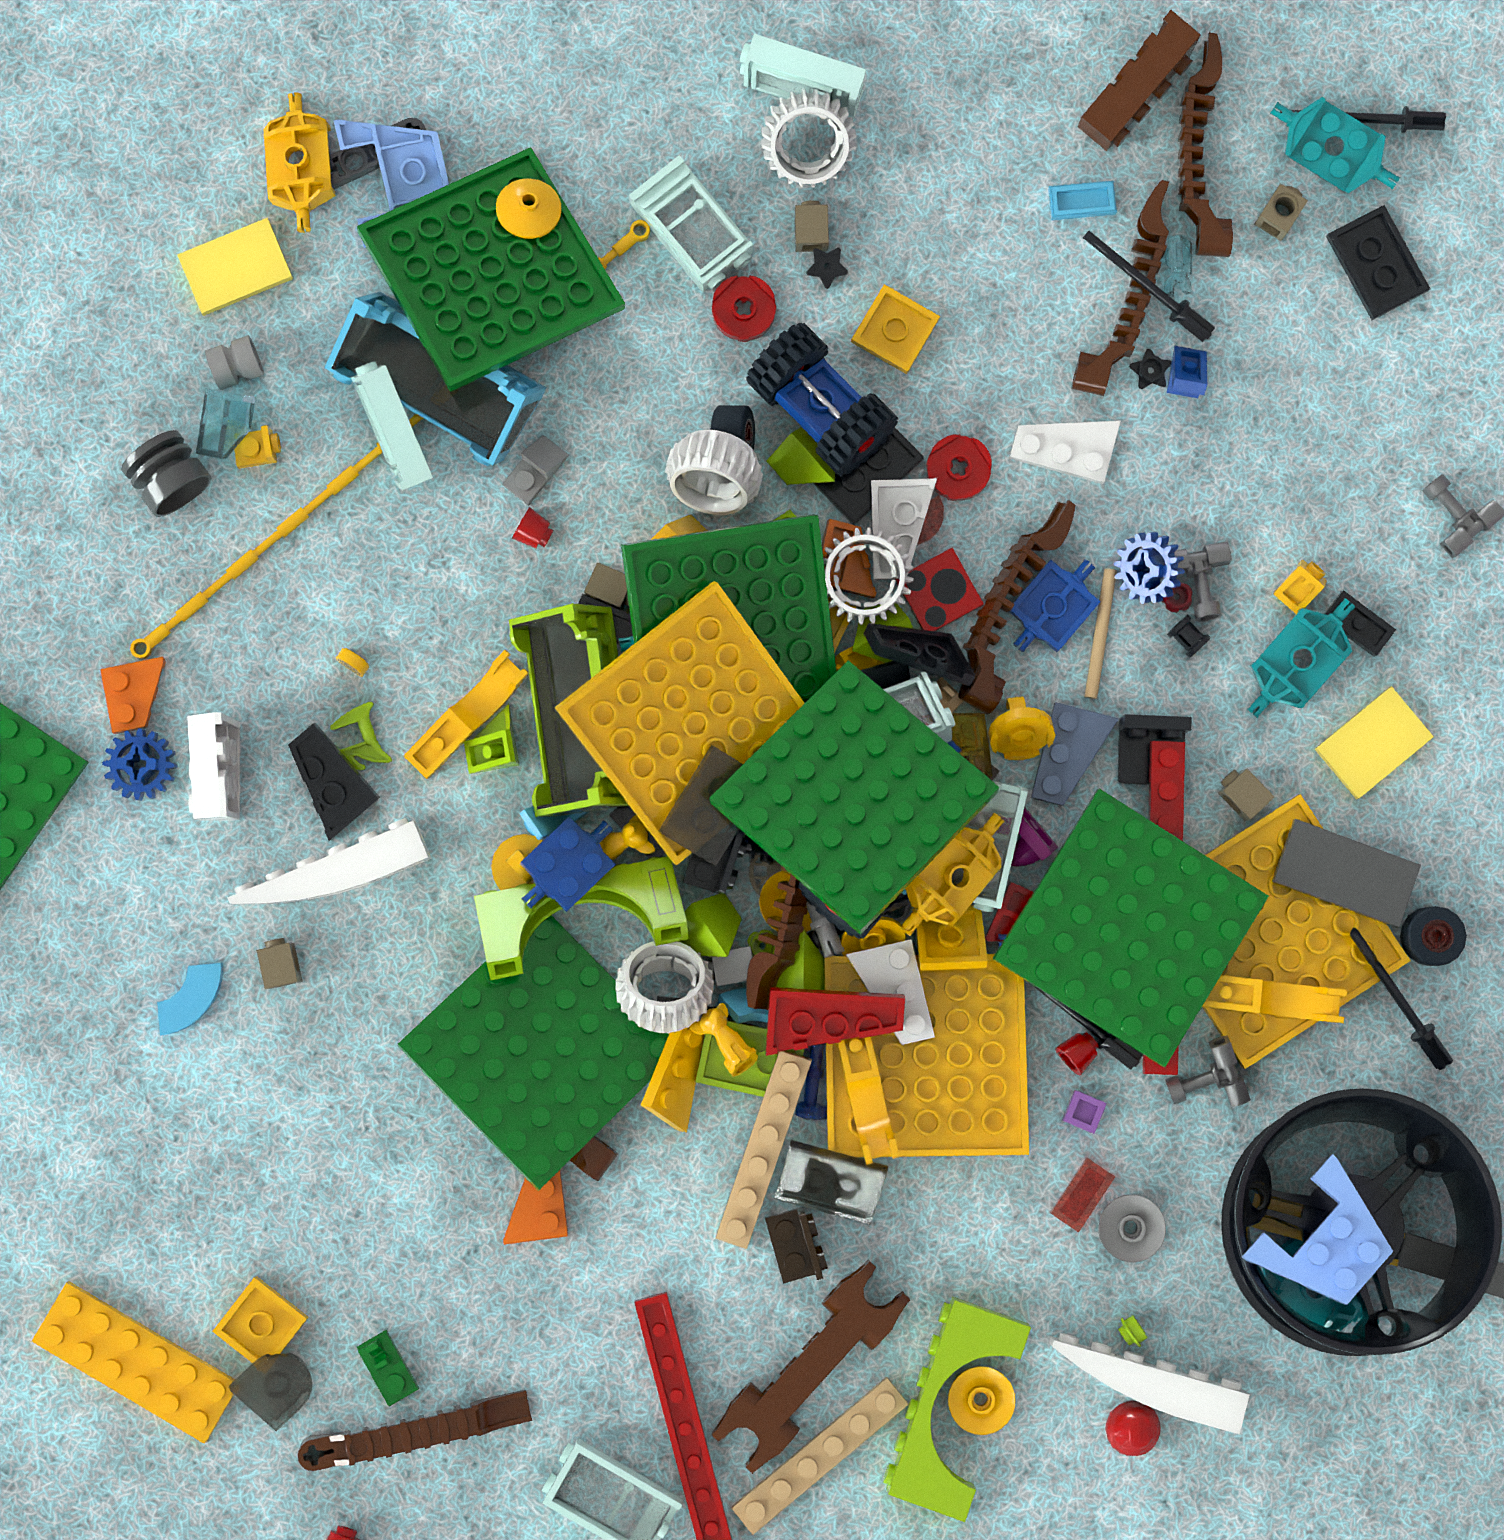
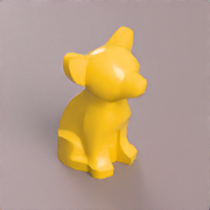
[599,815,655,861]
[689,1003,758,1077]

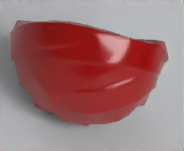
[1105,1401,1161,1456]

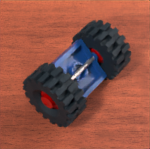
[746,322,898,477]

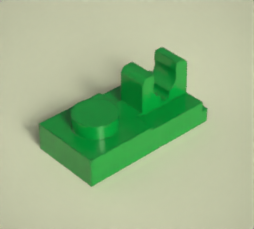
[357,1330,419,1407]

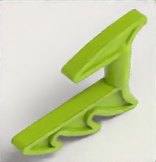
[330,702,392,770]

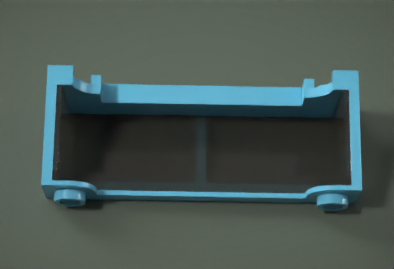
[325,292,547,466]

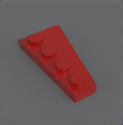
[765,987,905,1056]

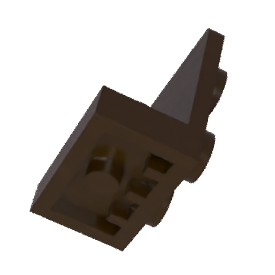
[765,1207,828,1284]

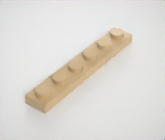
[716,1050,812,1249]
[731,1377,909,1535]

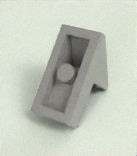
[502,435,569,506]

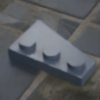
[1031,702,1119,806]

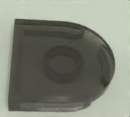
[229,1353,312,1431]

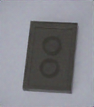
[658,745,743,866]
[774,1140,888,1225]

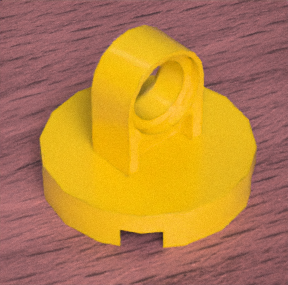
[988,696,1056,760]
[491,834,543,890]

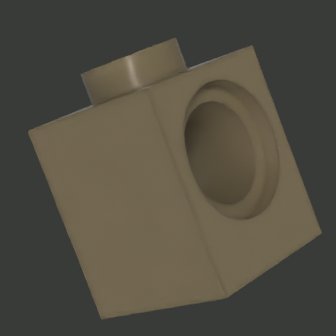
[1254,183,1308,241]
[795,200,829,252]
[584,562,629,610]
[1218,768,1274,821]
[256,938,303,989]

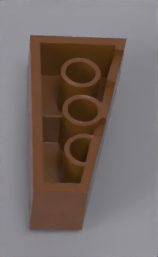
[1077,10,1201,151]

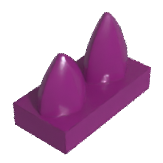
[996,806,1058,867]

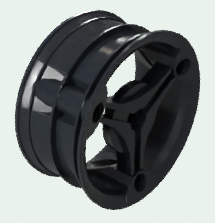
[1221,1088,1502,1356]

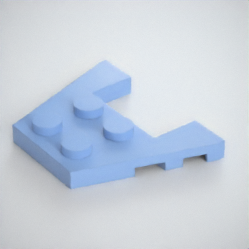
[333,119,449,248]
[1242,1154,1393,1305]

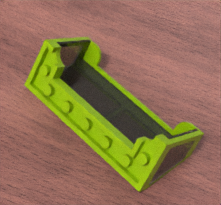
[509,603,628,817]

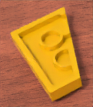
[641,1021,704,1133]

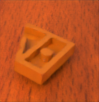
[822,519,876,598]
[100,657,166,734]
[503,1170,568,1245]

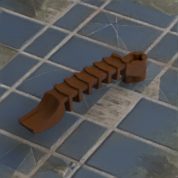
[1178,32,1233,257]
[958,500,1076,715]
[298,1390,532,1471]

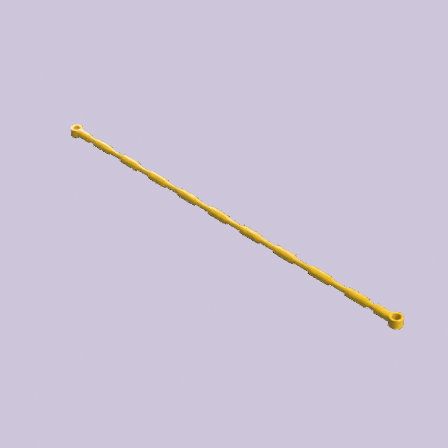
[130,220,650,659]

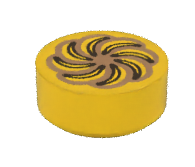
[336,648,369,677]

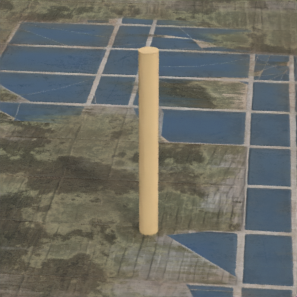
[1084,569,1117,699]

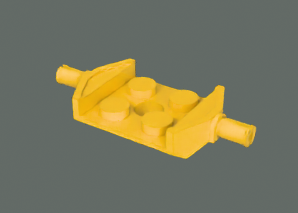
[263,92,336,233]
[899,813,1005,936]

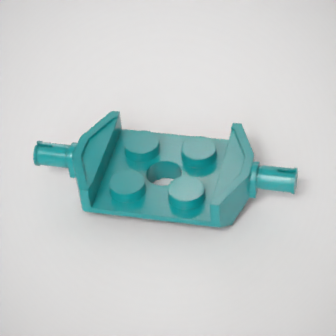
[1270,97,1400,194]
[1247,598,1355,718]
[1251,1238,1380,1331]

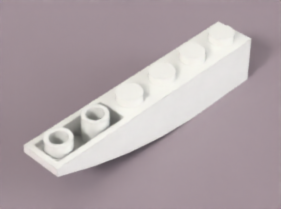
[227,818,432,905]
[1049,1333,1250,1434]

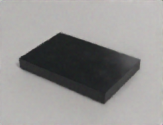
[1326,205,1430,320]
[813,427,924,525]

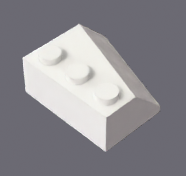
[187,712,240,821]

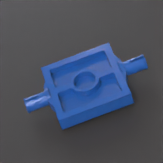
[1009,559,1101,652]
[520,817,616,912]

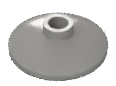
[1098,1194,1166,1262]

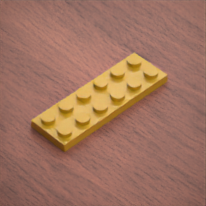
[31,1281,241,1444]

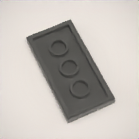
[1271,819,1421,928]

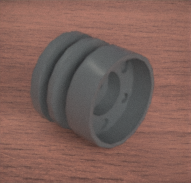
[121,430,212,517]

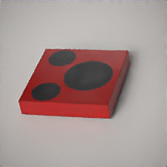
[895,547,984,631]

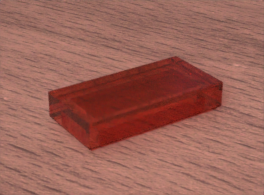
[1050,1157,1115,1232]

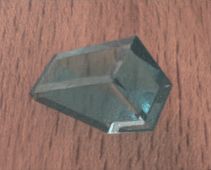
[196,388,256,459]

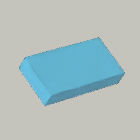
[1048,181,1117,220]

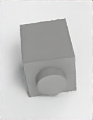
[708,946,753,986]

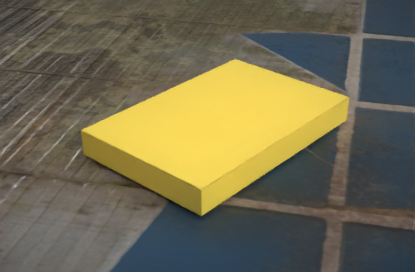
[177,218,293,316]
[1315,686,1434,800]

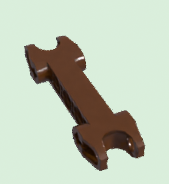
[711,1259,910,1474]

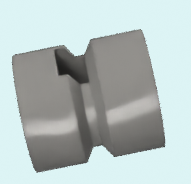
[205,335,264,390]

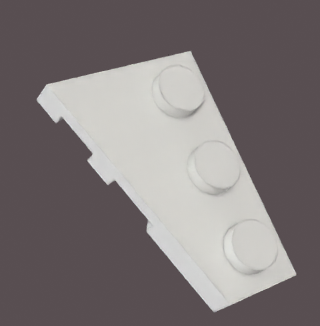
[1009,420,1121,484]
[871,478,937,580]
[846,939,935,1045]

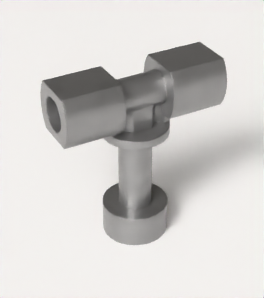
[1422,474,1504,558]
[1174,541,1232,622]
[1165,1036,1251,1107]

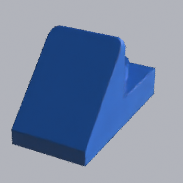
[1166,346,1208,398]

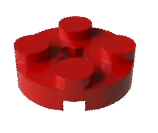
[712,275,776,342]
[926,434,992,501]

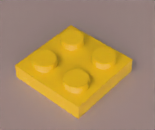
[851,284,940,374]
[916,905,988,971]
[212,1276,309,1373]

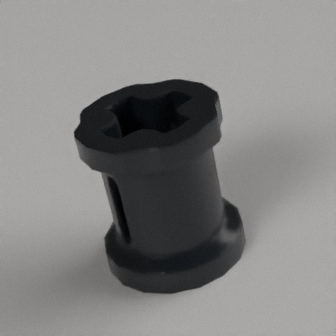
[1166,614,1211,658]

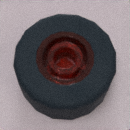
[710,405,755,450]
[1400,906,1467,966]

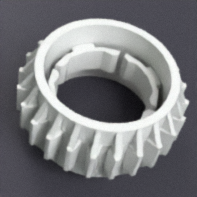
[761,89,857,188]
[665,430,763,515]
[823,527,914,625]
[616,941,714,1033]

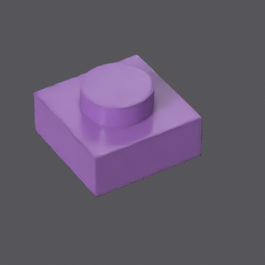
[1062,1090,1107,1134]

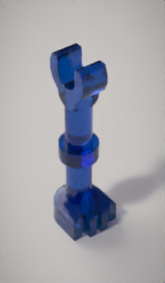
[795,1043,827,1120]

